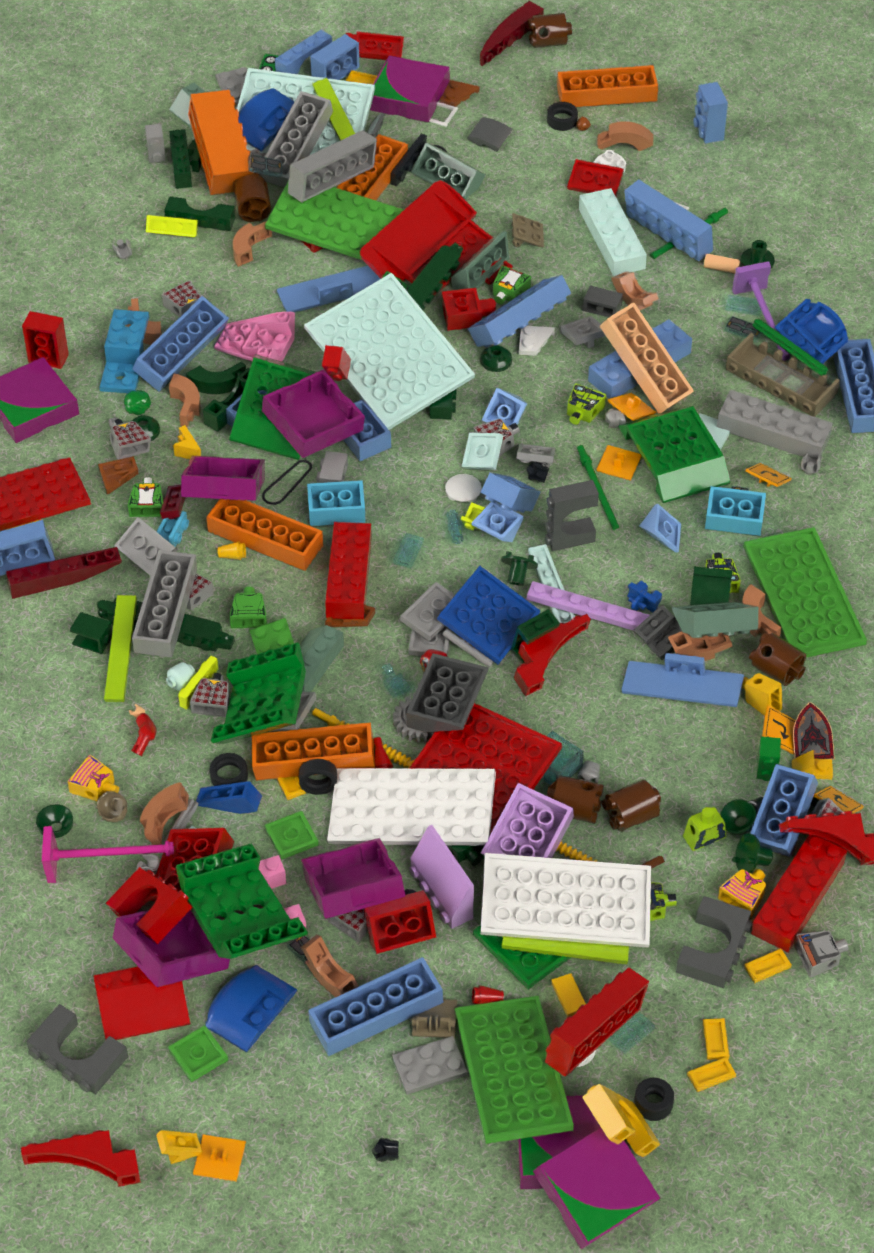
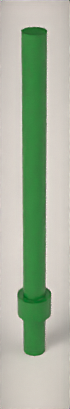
[650,207,728,259]
[577,445,619,530]

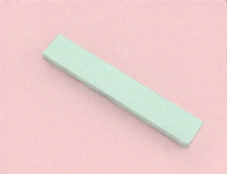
[528,544,575,624]

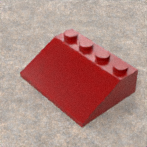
[150,828,234,902]
[93,966,190,1040]

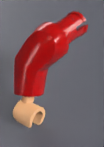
[129,704,157,757]

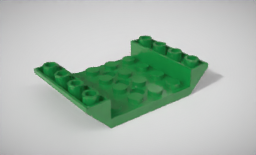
[229,354,316,460]
[619,406,730,503]
[211,642,306,744]
[176,843,308,959]

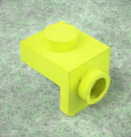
[460,502,485,531]

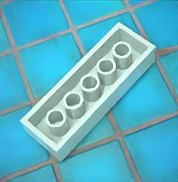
[579,188,647,276]

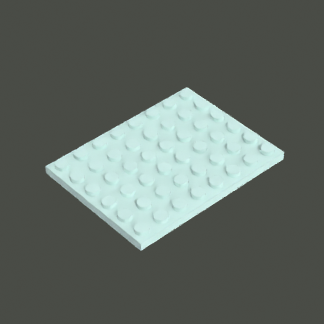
[237,68,375,155]
[304,273,475,430]

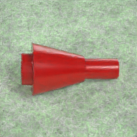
[373,737,393,768]

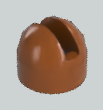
[576,116,591,131]

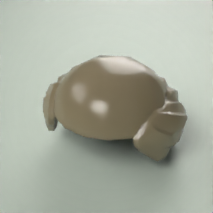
[96,791,127,822]

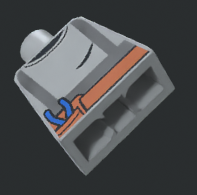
[795,931,848,978]

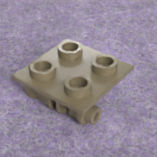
[512,213,544,247]
[412,999,457,1038]

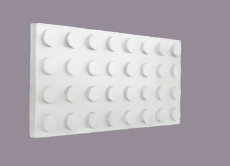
[327,768,496,846]
[480,853,651,947]

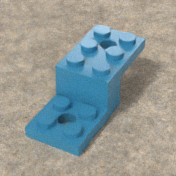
[100,309,149,393]

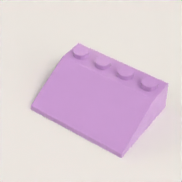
[481,783,574,858]
[409,825,474,929]

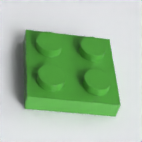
[249,618,294,654]
[265,811,319,860]
[168,1025,228,1082]

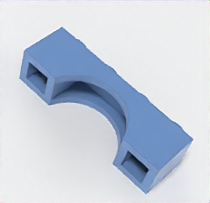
[275,30,332,74]

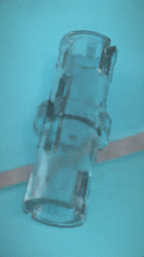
[446,509,464,544]

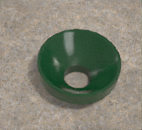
[480,345,512,372]
[130,415,160,441]
[720,799,757,835]
[36,804,73,838]

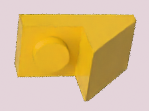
[173,425,201,459]
[791,750,833,780]
[156,1130,202,1164]

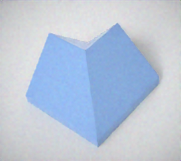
[482,388,527,426]
[472,502,524,542]
[639,504,681,552]

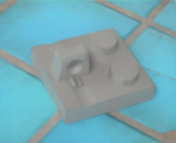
[560,316,606,348]
[517,443,556,468]

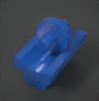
[627,581,662,613]

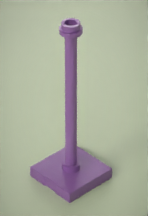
[732,261,791,361]

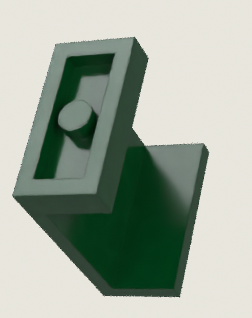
[690,566,733,605]
[511,609,560,663]

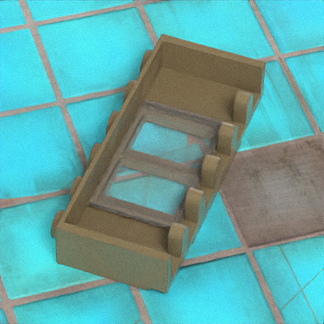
[726,333,840,417]

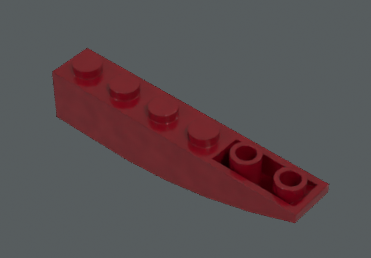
[480,1,544,66]
[6,547,122,599]

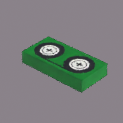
[259,54,278,71]

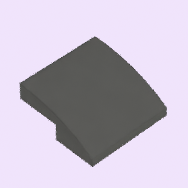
[367,113,385,138]
[467,117,513,152]
[634,605,690,660]

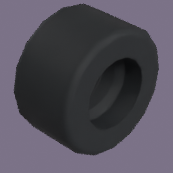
[634,1077,674,1121]

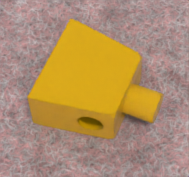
[742,673,783,716]

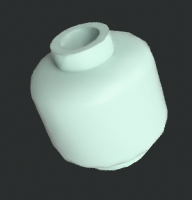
[166,662,196,691]

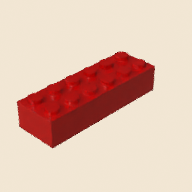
[325,522,372,619]
[751,835,847,953]
[545,967,649,1077]

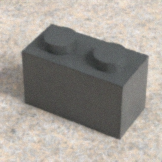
[583,285,623,317]

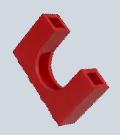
[105,867,192,945]

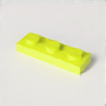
[146,215,198,237]
[178,656,219,710]

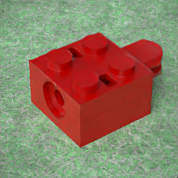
[442,288,496,331]

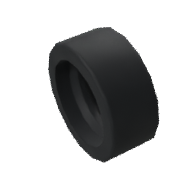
[547,102,578,131]
[209,753,248,786]
[299,759,337,795]

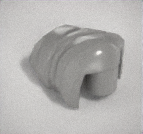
[112,238,132,259]
[605,409,626,428]
[801,453,821,474]
[577,761,600,783]
[135,854,159,873]

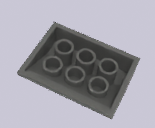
[406,653,489,732]

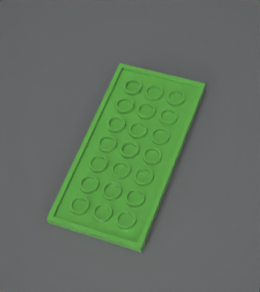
[265,180,404,260]
[743,527,867,658]
[455,995,574,1144]

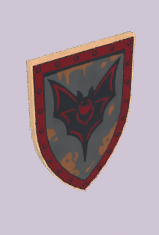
[793,702,835,759]

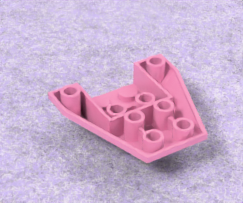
[214,312,295,362]

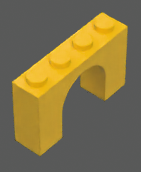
[582,1083,661,1157]

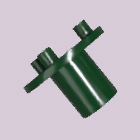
[741,240,775,268]
[501,551,538,586]
[732,833,773,873]

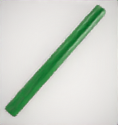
[752,319,828,376]

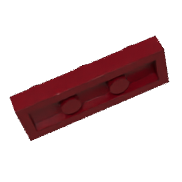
[160,484,185,519]

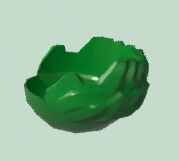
[124,390,151,415]

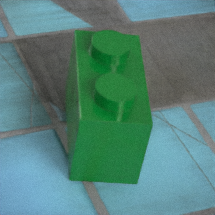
[756,737,781,781]

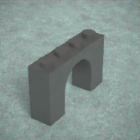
[545,480,599,551]
[676,896,753,989]
[26,1004,128,1095]

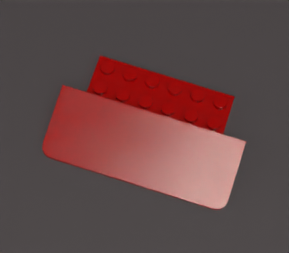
[360,181,493,297]

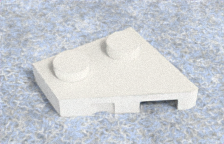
[519,326,555,356]

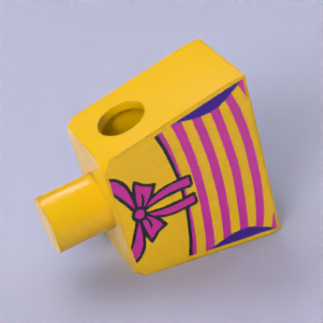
[67,755,119,801]
[718,869,766,919]

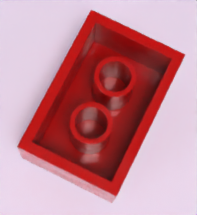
[22,311,69,369]
[364,890,436,954]

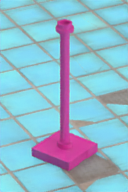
[42,826,174,883]

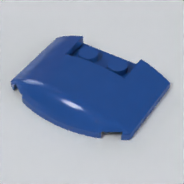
[238,88,295,152]
[775,299,849,364]
[205,965,297,1053]

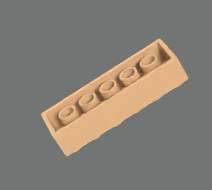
[600,302,694,414]

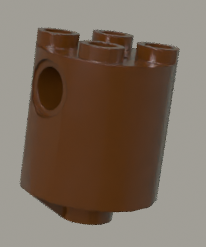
[528,13,572,48]
[234,173,271,222]
[749,633,806,686]
[547,775,604,824]
[601,779,661,832]

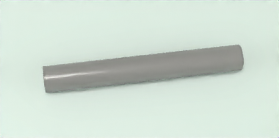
[442,629,493,668]

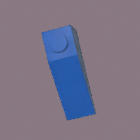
[196,781,262,814]

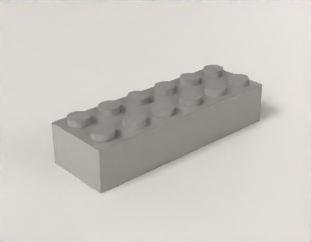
[258,91,333,188]
[288,130,377,202]
[716,390,833,459]
[132,550,197,658]

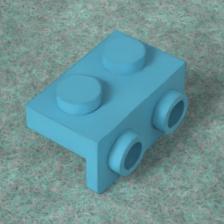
[157,511,189,547]

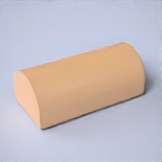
[704,254,741,274]

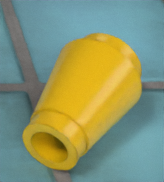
[218,541,246,560]

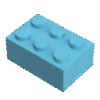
[307,480,365,526]
[705,486,766,536]

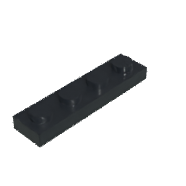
[391,133,427,187]

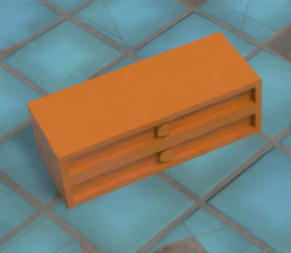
[188,90,255,195]

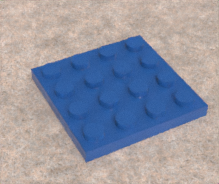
[437,566,540,665]

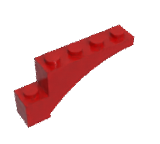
[514,614,591,696]
[779,811,874,866]
[21,1130,141,1187]

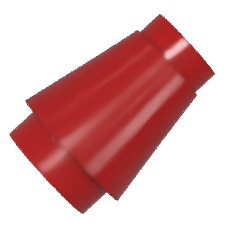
[472,985,504,1004]

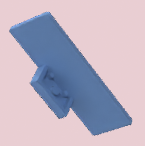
[277,266,380,312]
[621,653,744,707]

